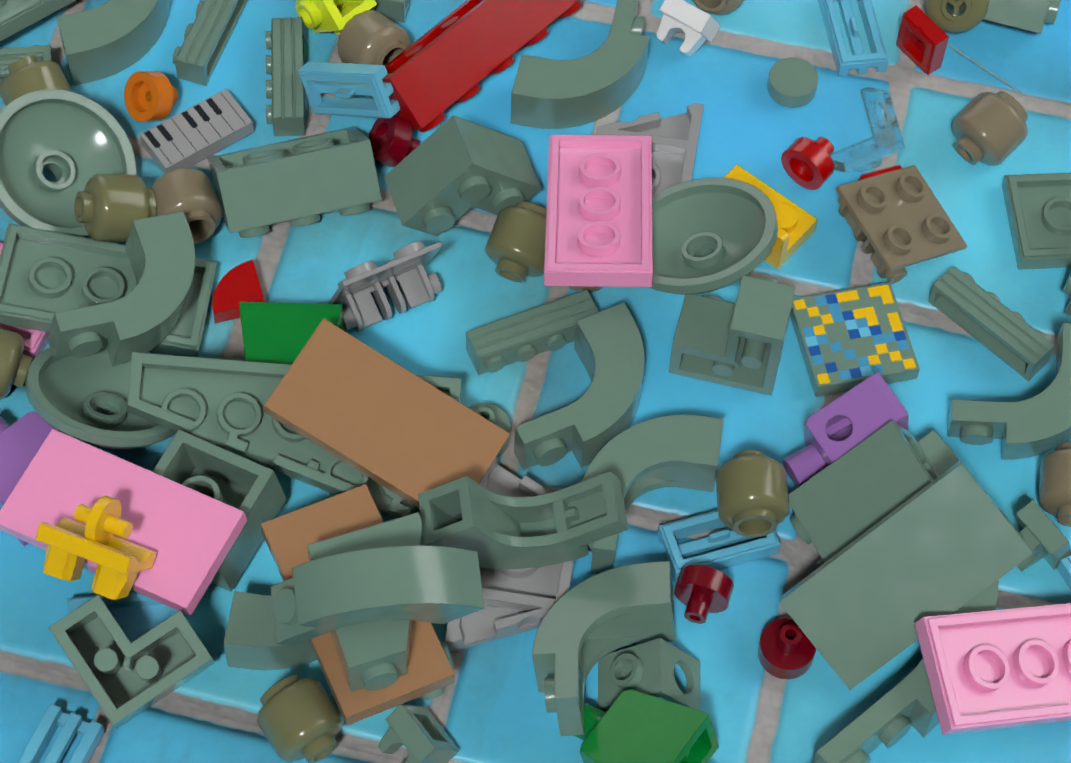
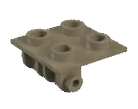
[836,165,967,284]

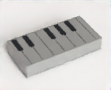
[140,89,254,174]

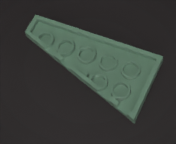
[127,352,461,519]

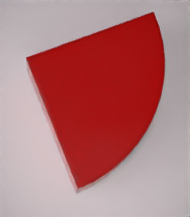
[212,260,265,323]

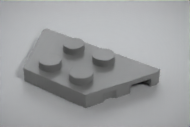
[596,103,704,196]
[445,457,575,651]

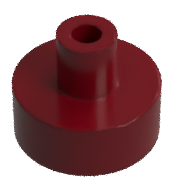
[368,115,420,167]
[674,565,734,624]
[758,618,816,679]

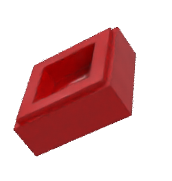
[896,5,949,75]

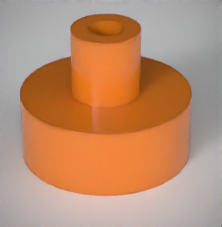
[124,71,178,122]

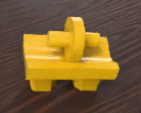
[35,495,157,600]

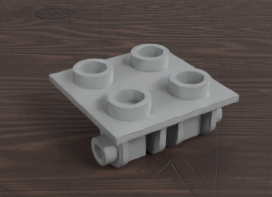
[329,241,442,332]

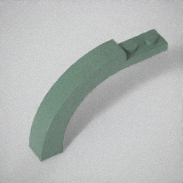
[813,430,999,763]

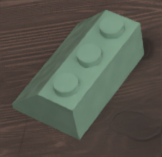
[207,126,382,238]

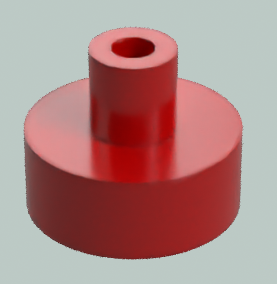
[781,137,834,190]

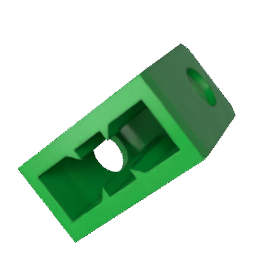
[239,302,344,365]
[574,689,719,763]

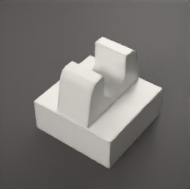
[657,0,720,57]

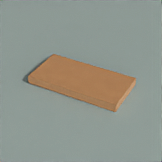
[263,318,510,509]
[261,484,455,726]

